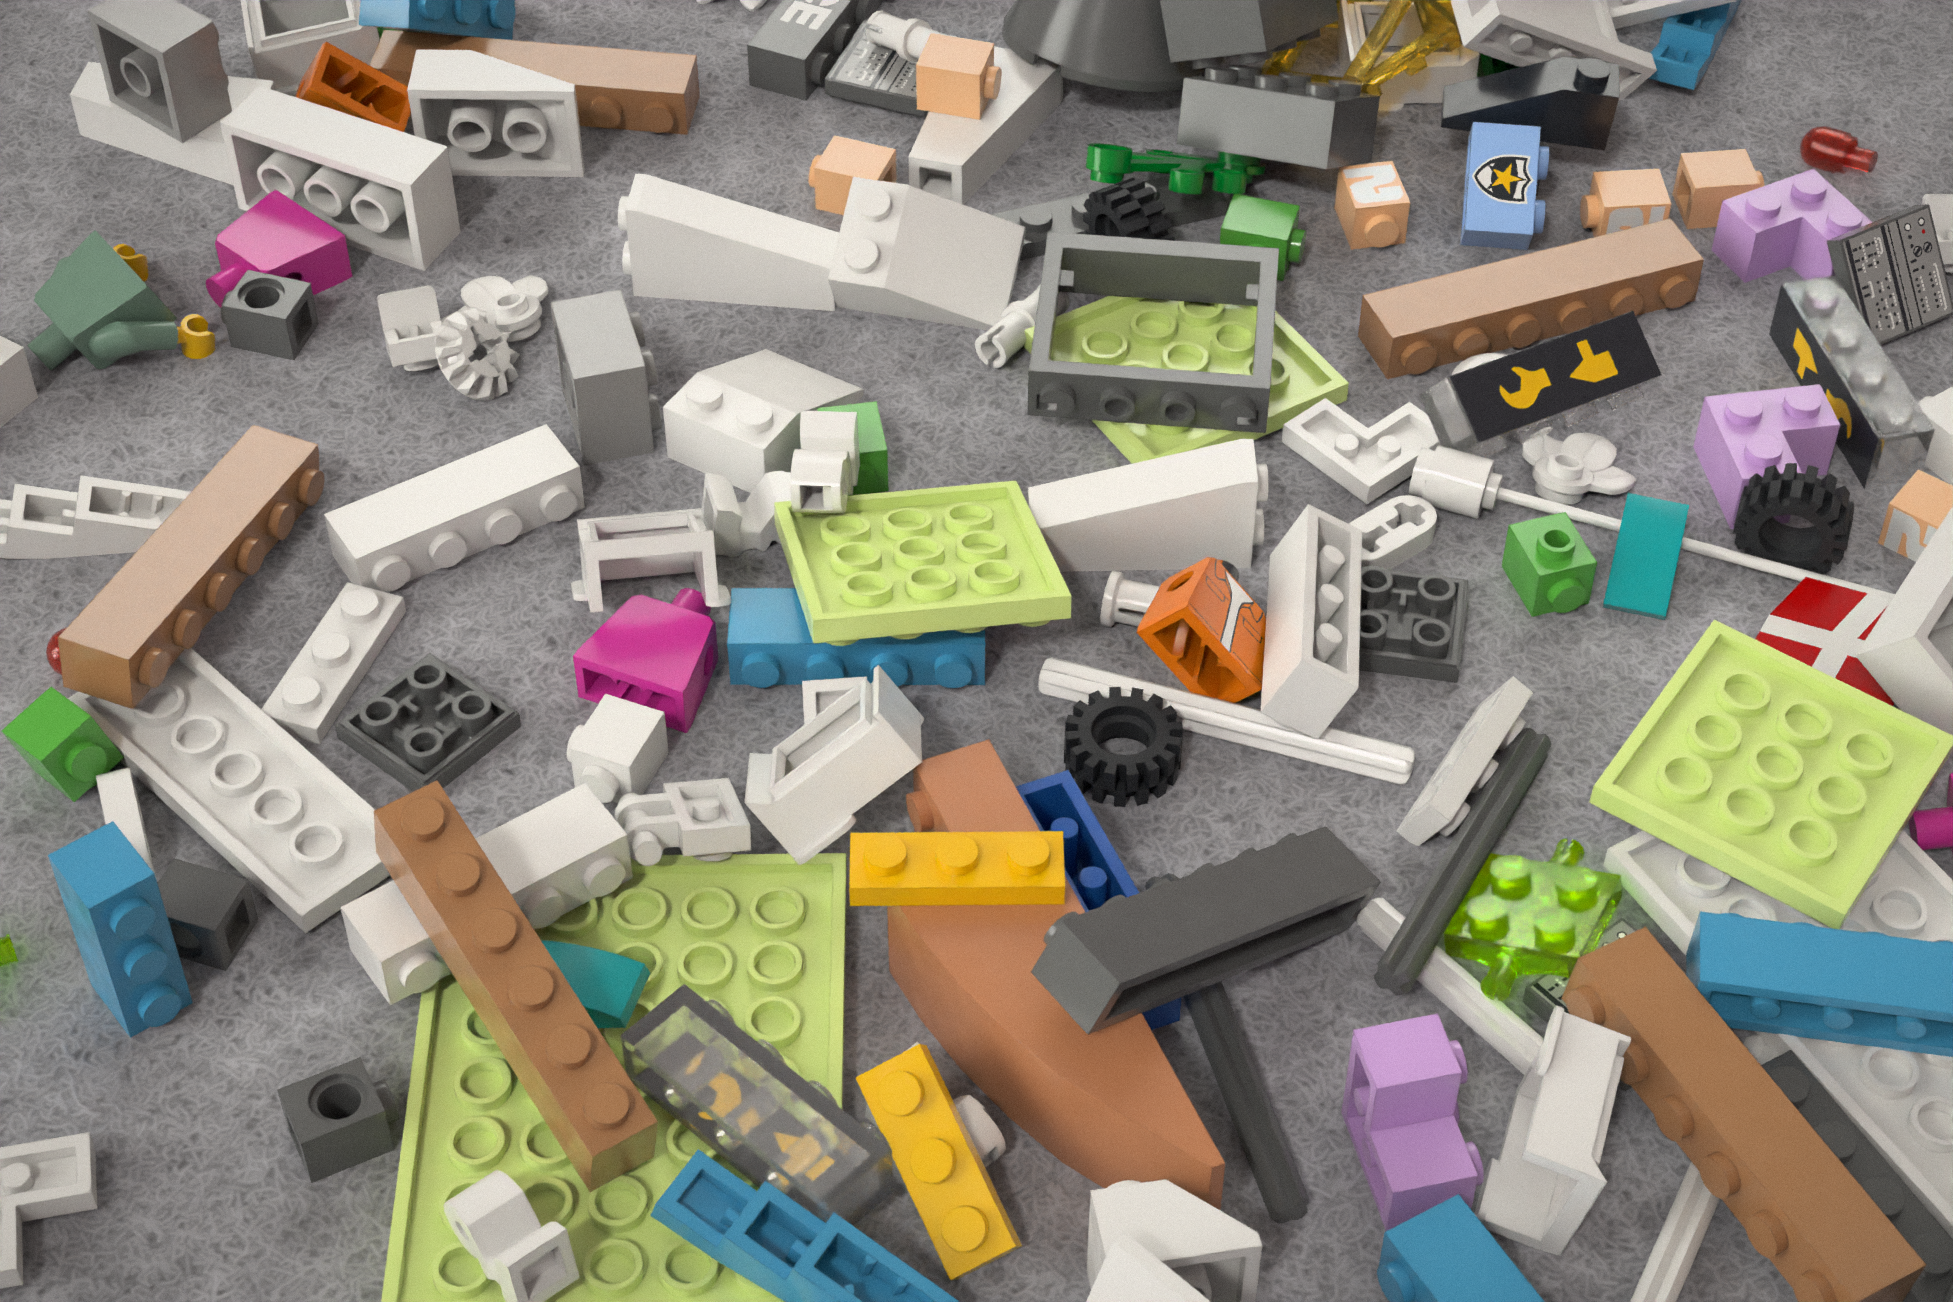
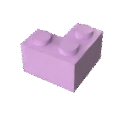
[1712,169,1872,299]
[1693,384,1840,529]
[1341,1013,1484,1231]

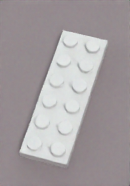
[68,648,390,933]

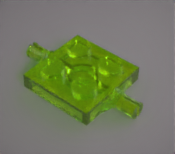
[1444,838,1622,1001]

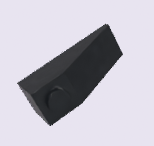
[1441,57,1619,151]

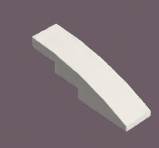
[0,475,191,559]

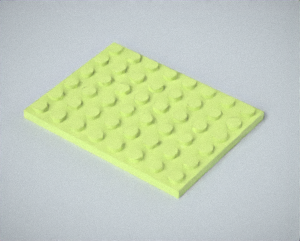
[381,853,847,1302]

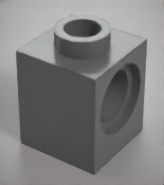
[221,270,319,360]
[157,858,259,971]
[277,1057,399,1183]

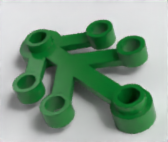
[1086,143,1266,194]

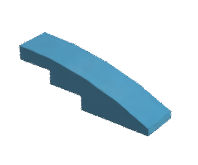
[1649,0,1742,90]
[650,1149,959,1302]

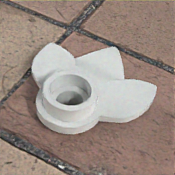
[441,275,549,342]
[1522,433,1637,505]

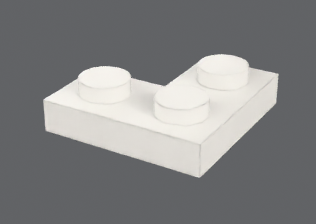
[1282,398,1453,504]
[0,1132,97,1289]

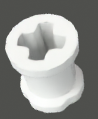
[1100,570,1160,627]

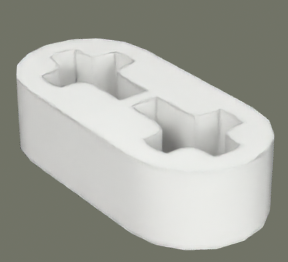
[1348,495,1437,570]
[96,767,155,874]

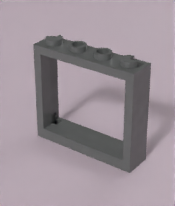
[1027,232,1279,433]

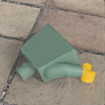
[27,230,215,371]

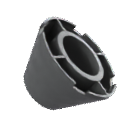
[1002,0,1206,92]

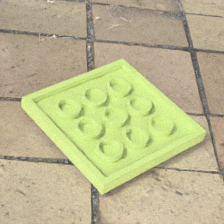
[1024,283,1349,464]
[774,481,1071,646]
[1589,620,1953,929]

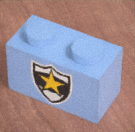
[1460,122,1549,250]

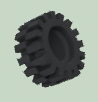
[1083,177,1175,241]
[1733,463,1854,574]
[1064,686,1183,807]

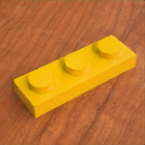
[849,831,1065,906]
[855,1044,1022,1280]

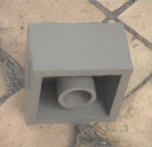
[88,0,232,143]
[551,289,662,466]

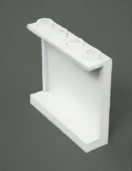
[1450,0,1657,100]

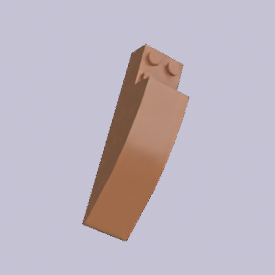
[887,739,1225,1211]

